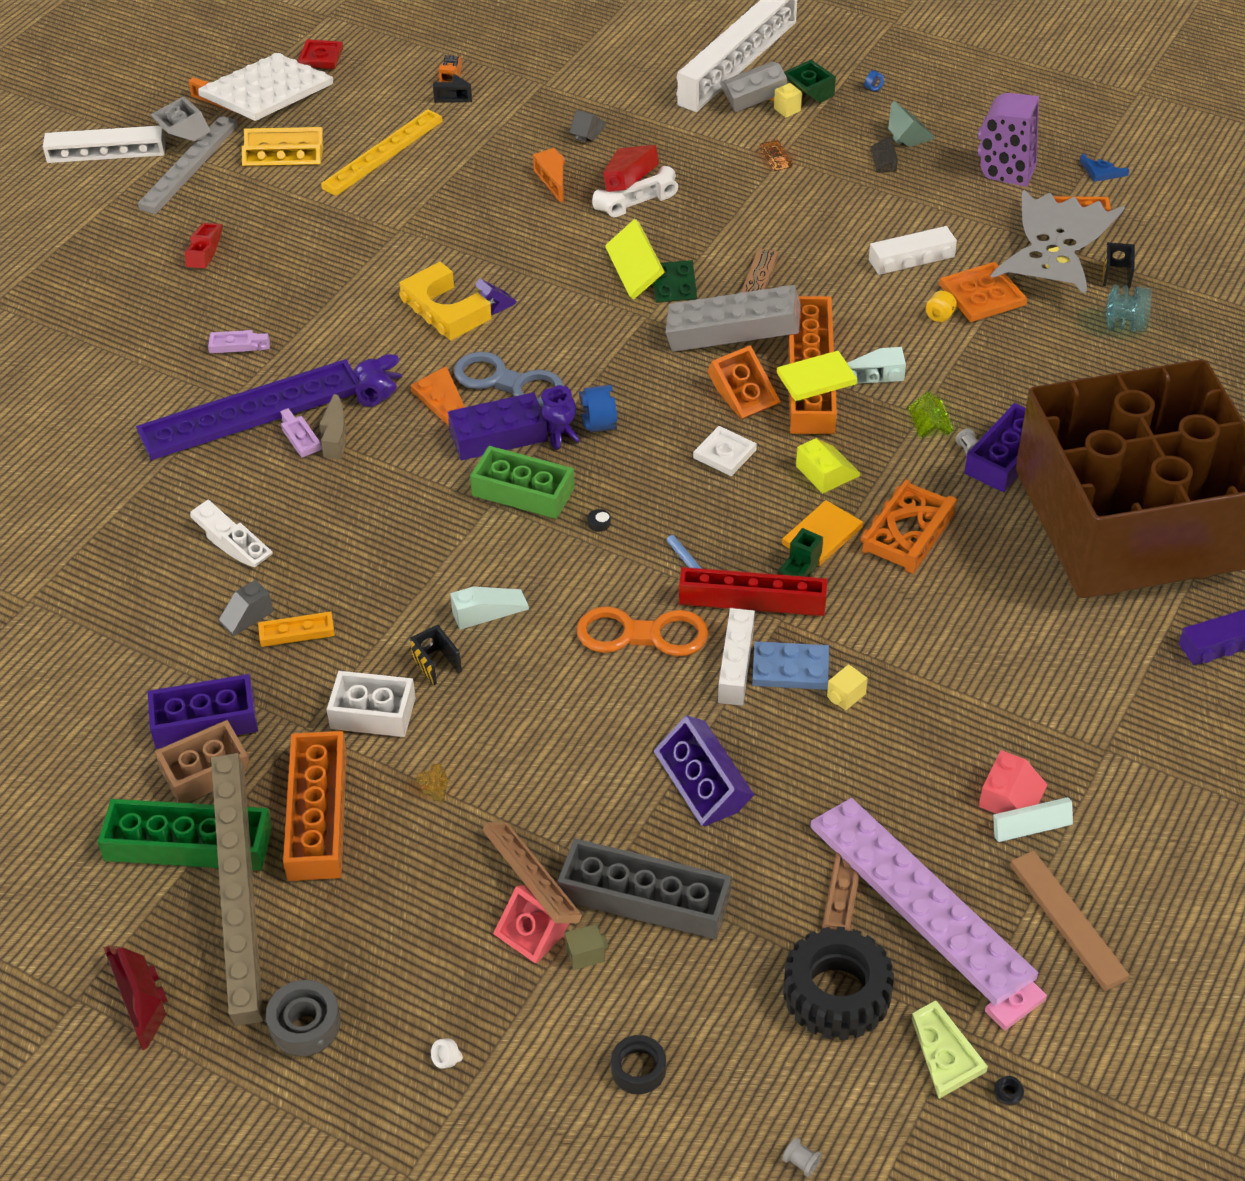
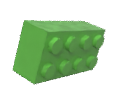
[470,446,575,519]

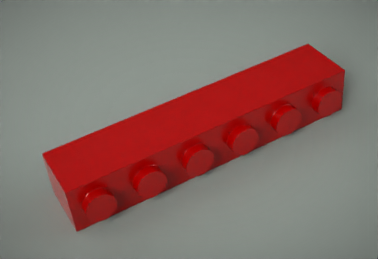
[679,567,828,616]

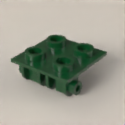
[653,260,697,303]

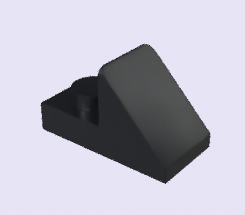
[433,74,472,103]

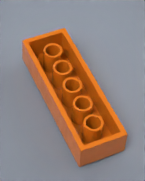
[283,731,347,881]

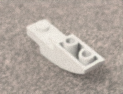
[190,500,273,567]

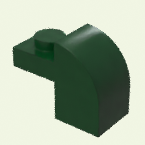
[777,528,823,577]

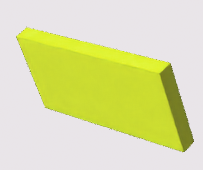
[605,219,664,299]

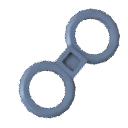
[454,352,564,408]

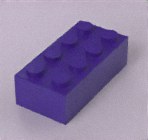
[447,392,548,461]
[964,403,1026,493]
[147,674,258,749]

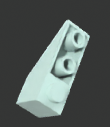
[847,347,906,384]

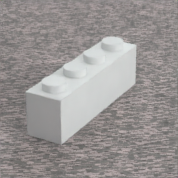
[869,226,957,275]
[718,608,755,706]

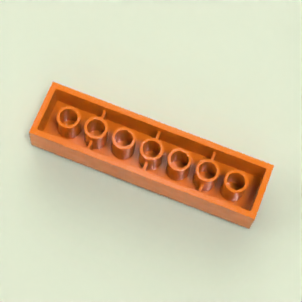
[788,296,837,434]

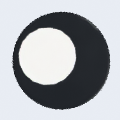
[587,509,611,532]

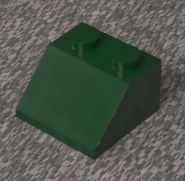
[784,59,836,103]

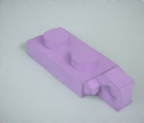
[208,330,270,353]
[280,408,322,458]

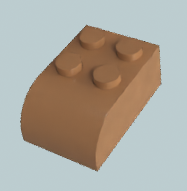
[155,720,249,803]

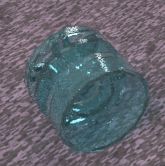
[1105,284,1152,333]

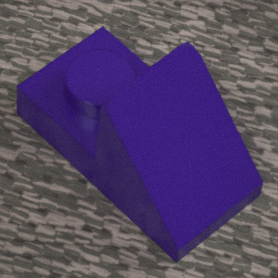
[475,278,517,315]

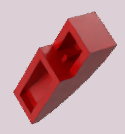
[185,223,223,268]

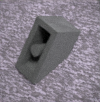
[569,110,606,142]
[219,579,273,636]

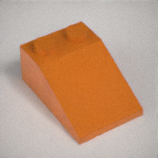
[707,345,781,420]

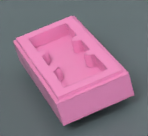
[985,982,1047,1031]

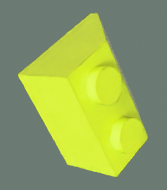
[796,438,860,494]

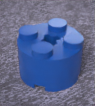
[579,384,617,433]

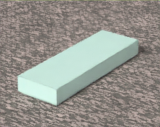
[993,797,1073,842]

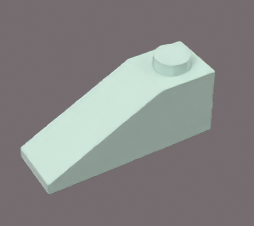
[450,587,529,630]

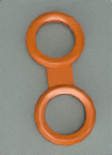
[576,606,709,657]

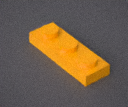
[258,612,335,647]

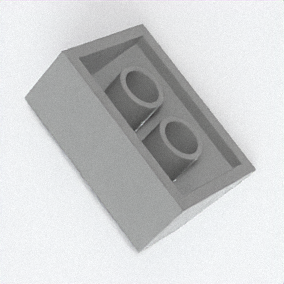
[720,62,787,112]
[150,96,211,141]

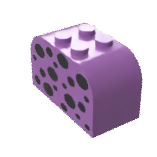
[978,93,1039,187]

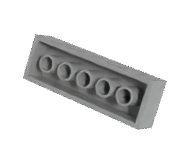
[665,285,801,352]

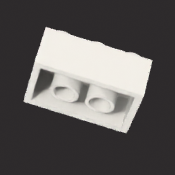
[327,671,416,737]

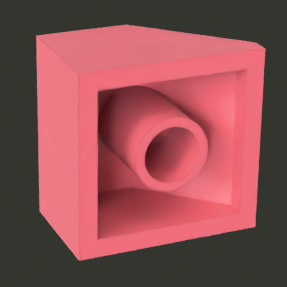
[979,750,1047,814]
[493,885,569,963]

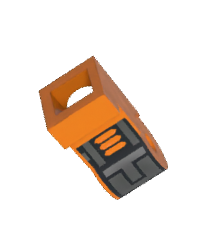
[438,55,462,82]

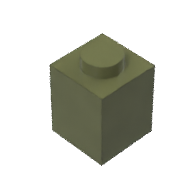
[564,924,609,970]

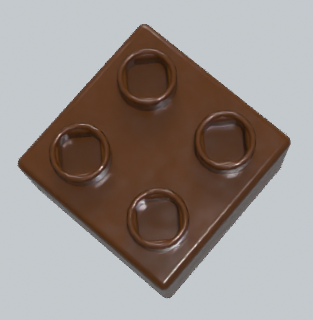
[1016,360,1245,598]

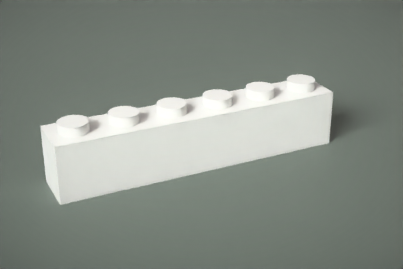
[43,126,166,163]

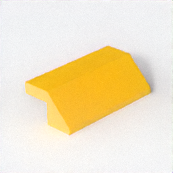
[242,127,323,166]

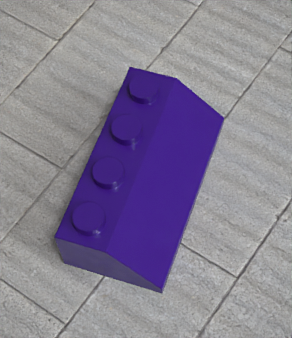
[654,715,754,827]

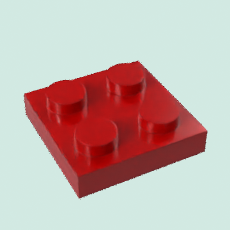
[298,39,343,69]

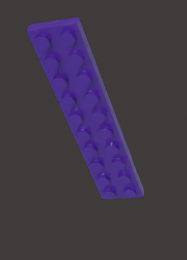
[136,359,359,460]

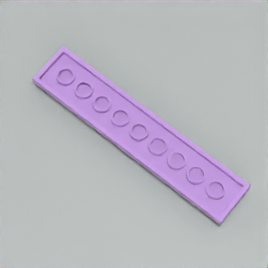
[810,798,1038,1006]

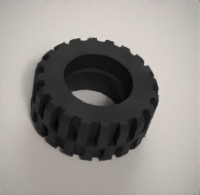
[783,926,894,1040]

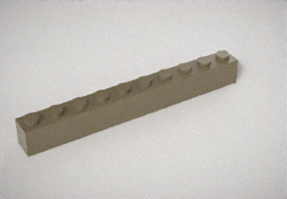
[211,753,264,1026]

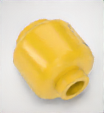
[926,290,957,322]

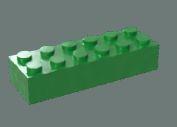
[97,799,272,871]

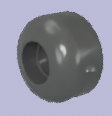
[266,980,341,1056]

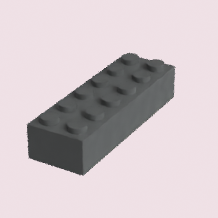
[557,838,732,940]

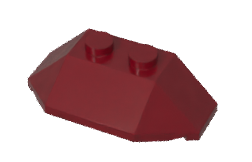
[103,945,168,1050]

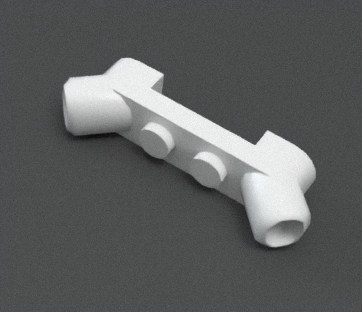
[592,166,678,217]

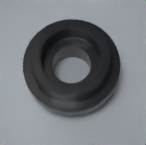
[994,1076,1024,1105]

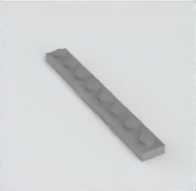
[138,116,238,214]

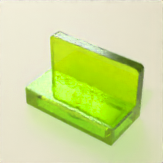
[909,391,954,438]

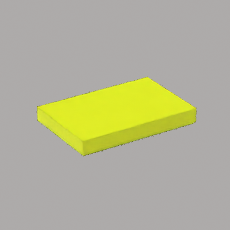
[777,351,857,401]

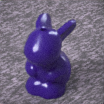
[354,354,402,407]
[541,385,580,450]

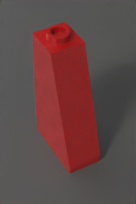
[603,145,659,192]

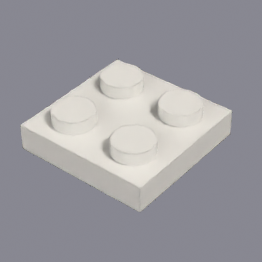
[693,426,757,476]

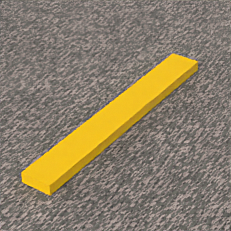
[321,109,443,196]

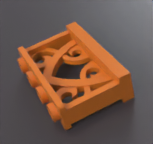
[861,479,957,574]

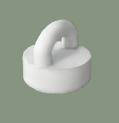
[431,1038,463,1068]

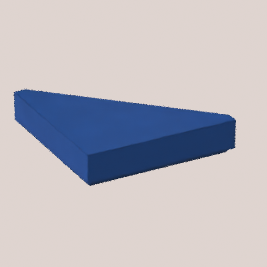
[1080,154,1129,182]

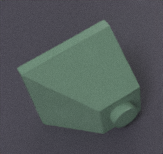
[888,101,935,147]

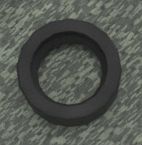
[611,1035,666,1094]

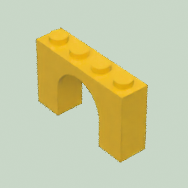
[399,261,492,341]

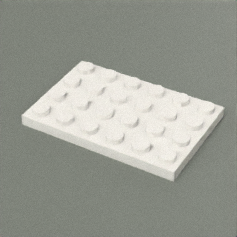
[198,53,333,121]

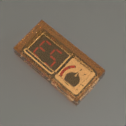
[760,140,793,171]

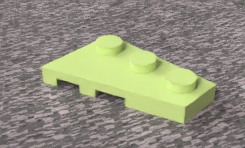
[912,1001,988,1099]

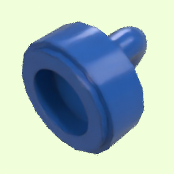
[864,70,884,92]

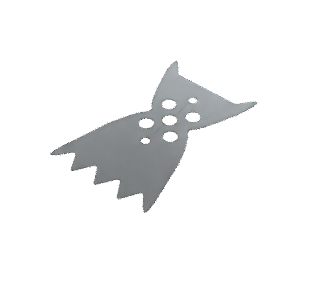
[991,190,1125,294]

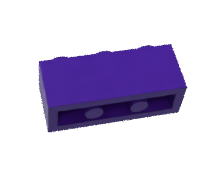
[1179,609,1245,665]

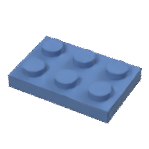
[752,642,829,690]

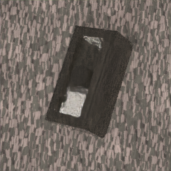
[870,137,898,173]

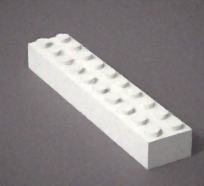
[676,0,797,112]

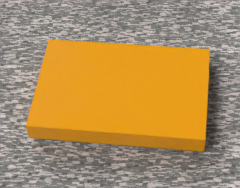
[782,500,863,567]

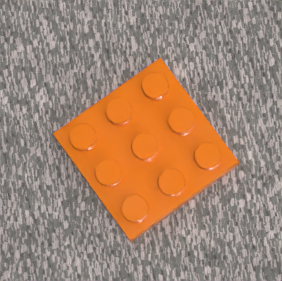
[939,262,1027,322]

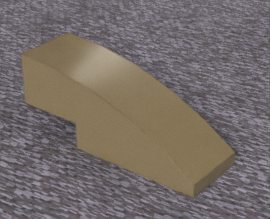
[320,394,346,460]

